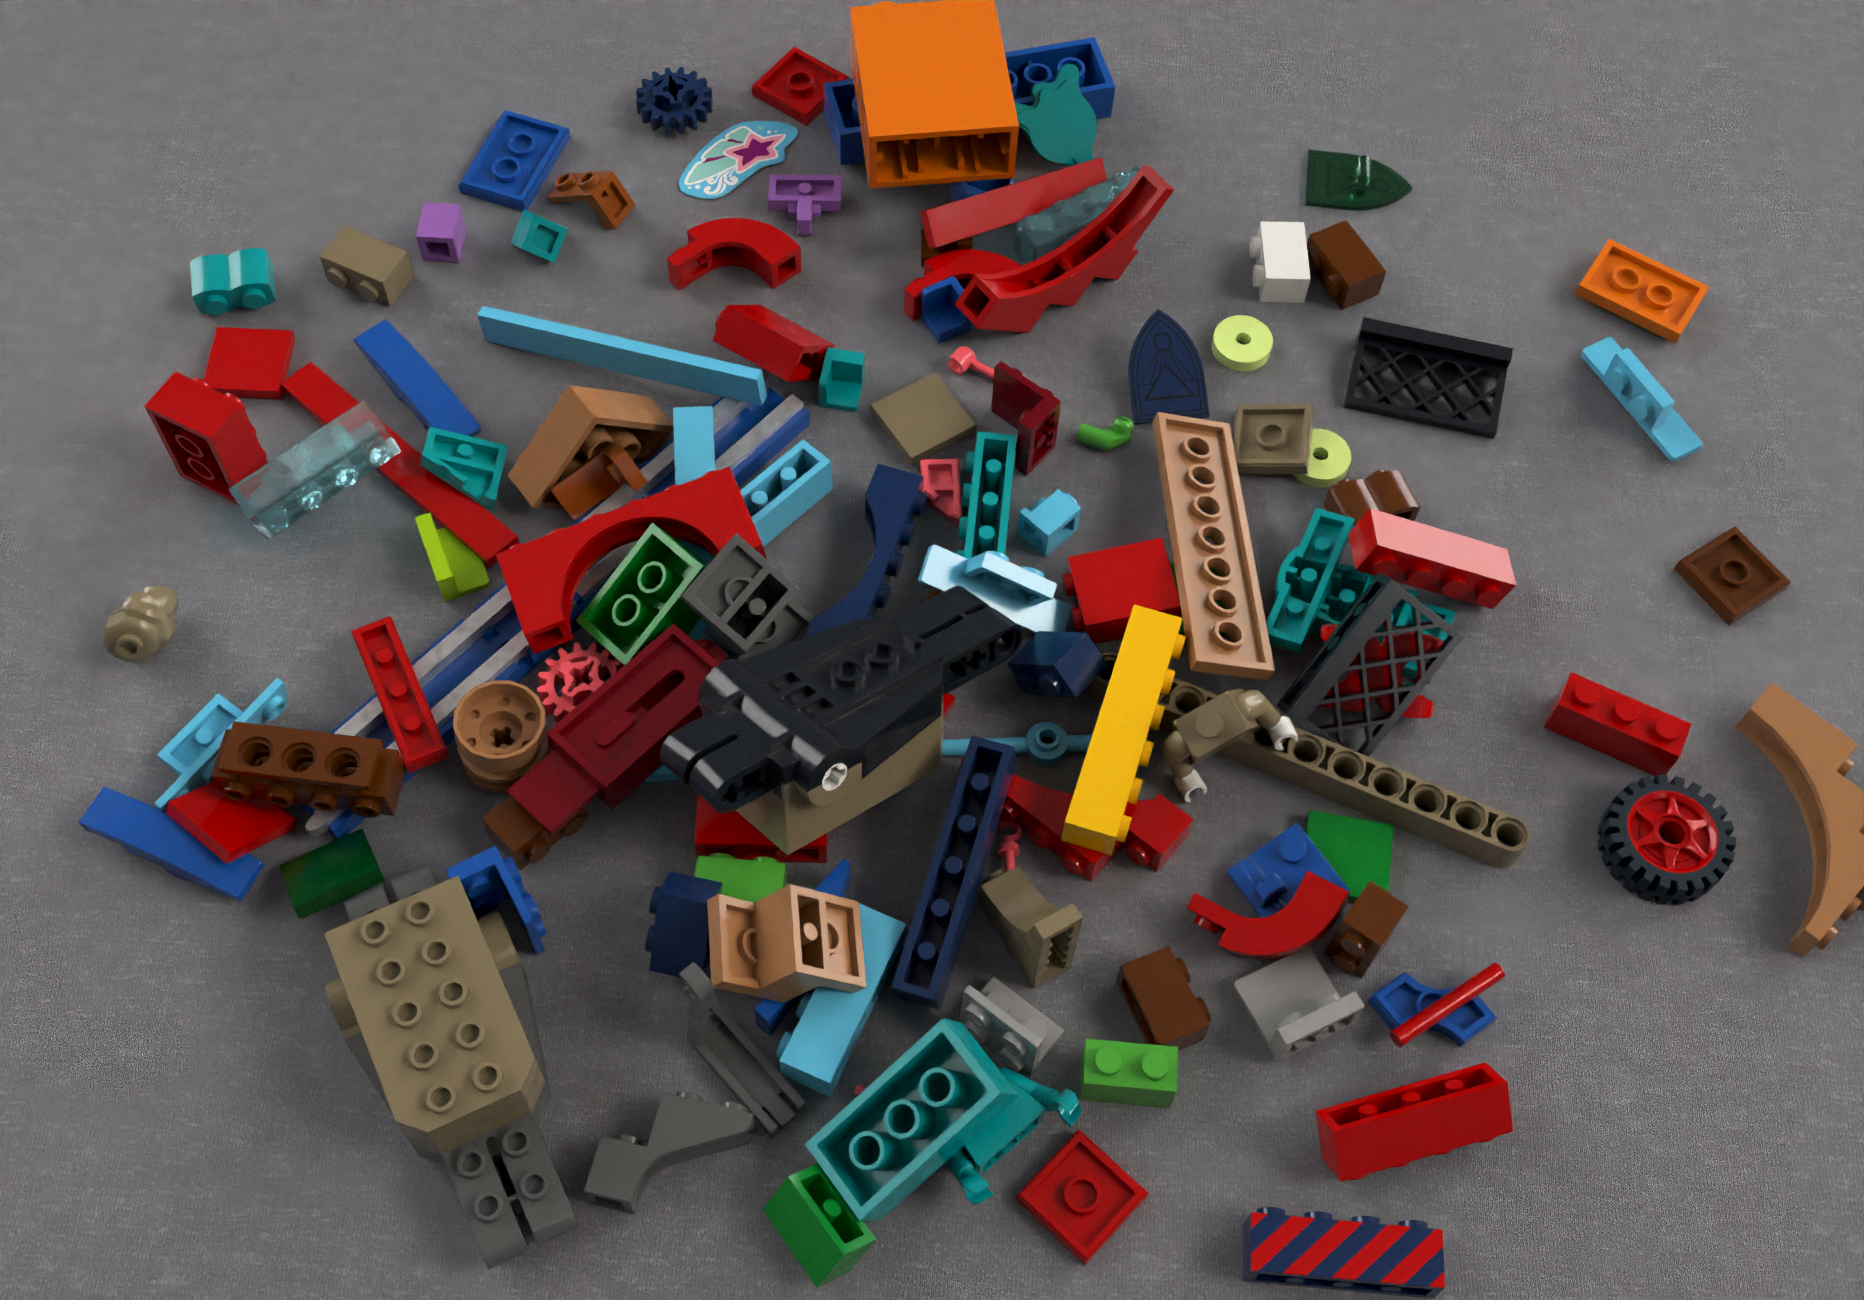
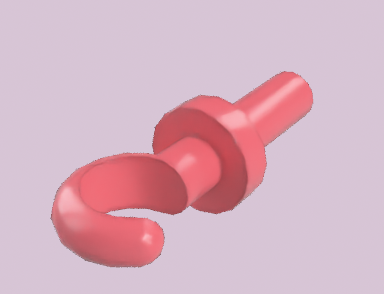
[998,820,1022,872]

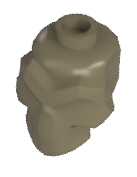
[103,586,178,662]

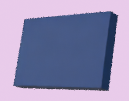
[458,110,571,212]

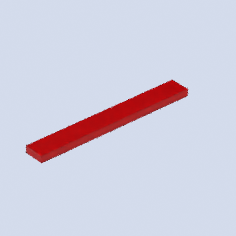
[281,361,519,568]

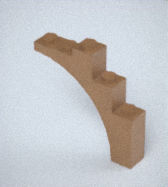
[1735,682,1864,957]

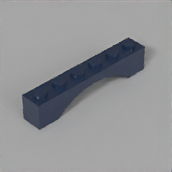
[804,464,927,638]

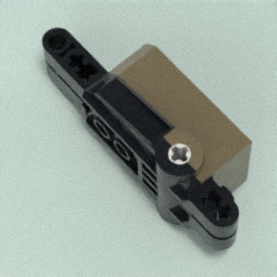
[660,586,1023,856]

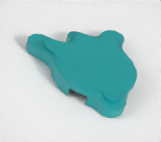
[1015,64,1097,166]

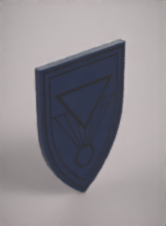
[1128,309,1210,425]

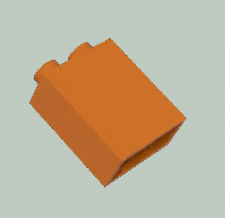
[850,0,1019,189]

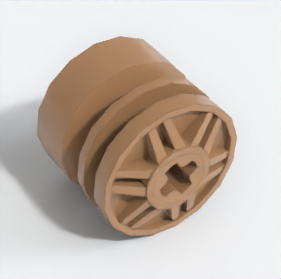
[453,680,549,793]

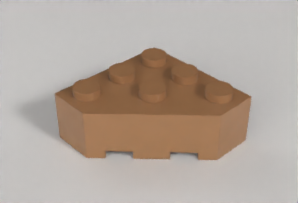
[508,385,674,509]

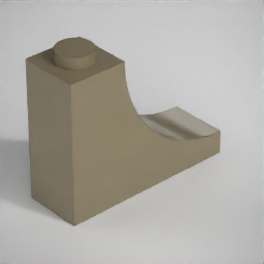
[979,865,1083,989]

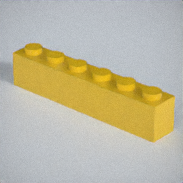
[1061,604,1186,856]

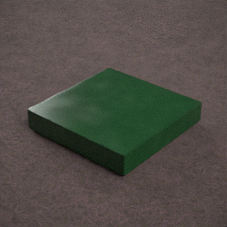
[279,828,385,919]

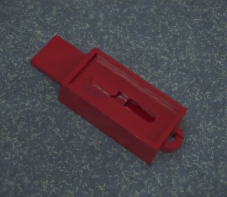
[506,623,726,837]

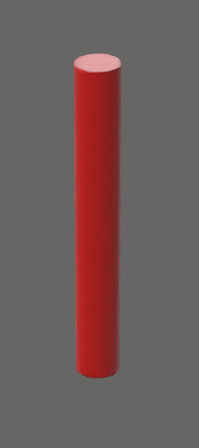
[1390,963,1505,1047]

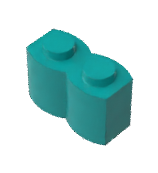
[190,248,276,315]

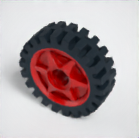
[1597,775,1736,905]

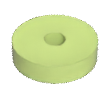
[1211,315,1273,372]
[1292,429,1351,488]

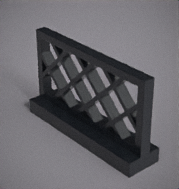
[1343,317,1513,439]
[1275,572,1464,757]

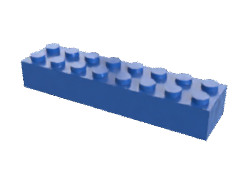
[823,37,1115,165]

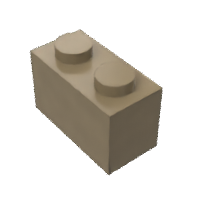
[319,225,415,307]

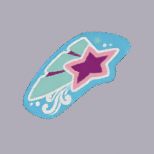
[679,121,798,199]

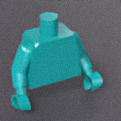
[945,1067,1082,1205]

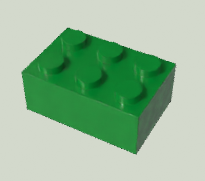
[576,523,708,665]

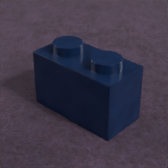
[1007,631,1108,698]
[645,871,722,977]

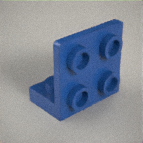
[445,845,547,955]

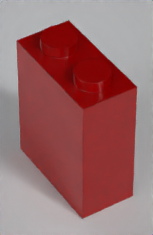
[712,305,835,382]
[1062,538,1182,644]

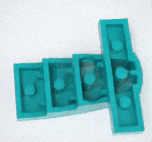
[1266,508,1456,684]

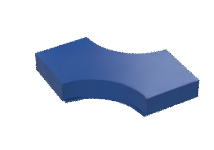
[1368,972,1497,1047]

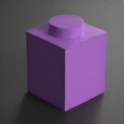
[416,203,466,263]

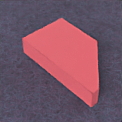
[919,458,963,526]

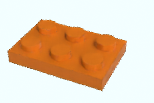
[1575,238,1709,344]

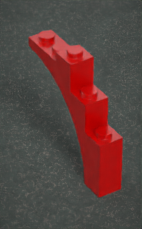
[955,165,1174,333]

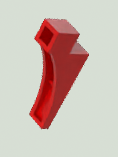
[960,756,1194,882]

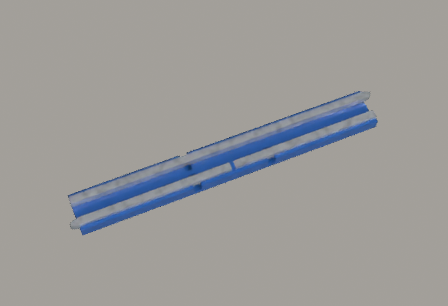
[298,368,810,840]

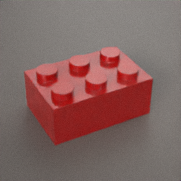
[144,371,273,508]

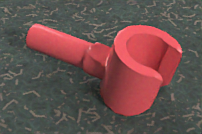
[948,346,994,379]

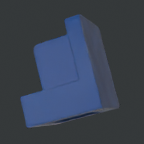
[920,276,971,344]

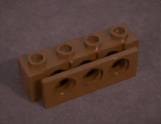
[210,721,407,818]

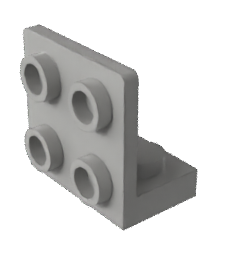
[1233,947,1365,1062]
[959,976,1065,1077]

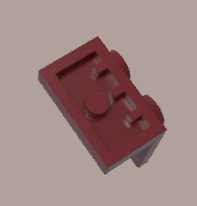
[991,361,1061,476]

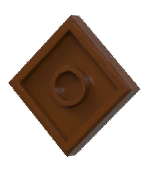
[1674,526,1791,626]

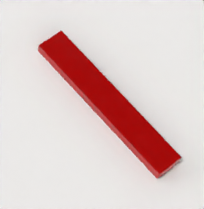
[920,157,1110,248]

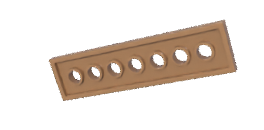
[1152,412,1275,681]

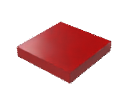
[752,47,849,126]
[203,327,296,399]
[166,781,297,864]
[1015,1129,1149,1265]

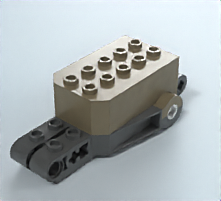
[324,863,579,1269]

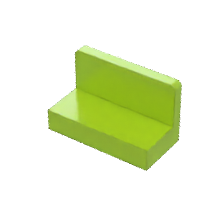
[414,513,491,602]

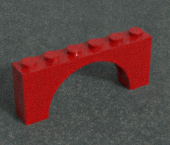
[496,466,767,654]

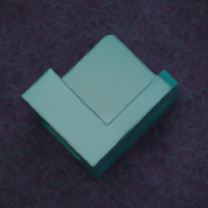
[511,209,568,263]
[819,348,865,412]

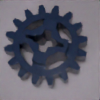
[636,67,713,135]

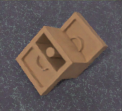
[707,884,866,1003]

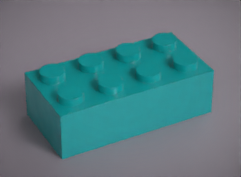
[805,1018,1019,1221]

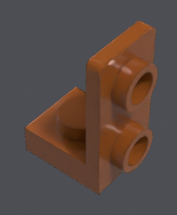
[547,170,635,229]
[551,441,648,520]

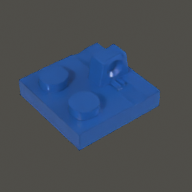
[1227,822,1350,918]

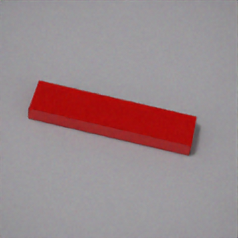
[351,616,450,774]

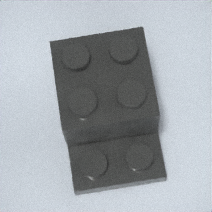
[679,533,814,660]

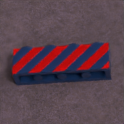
[1243,1207,1445,1299]

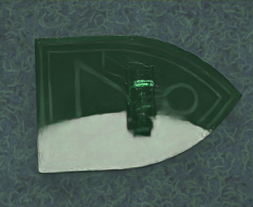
[1305,149,1413,211]

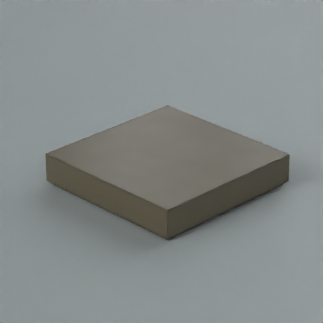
[870,372,976,466]
[1232,404,1314,474]

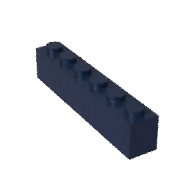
[891,735,1017,1010]

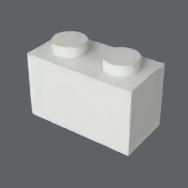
[1250,221,1311,303]

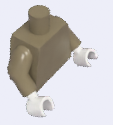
[1162,689,1299,802]

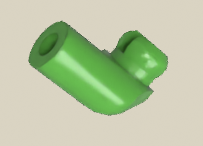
[1076,416,1134,451]

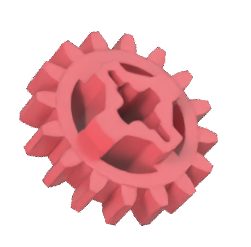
[537,643,624,724]

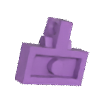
[768,174,841,236]

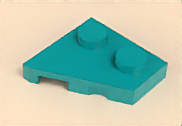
[420,426,508,510]

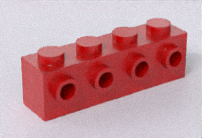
[1348,508,1516,609]
[1315,1062,1513,1182]

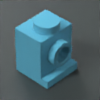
[1017,489,1081,557]

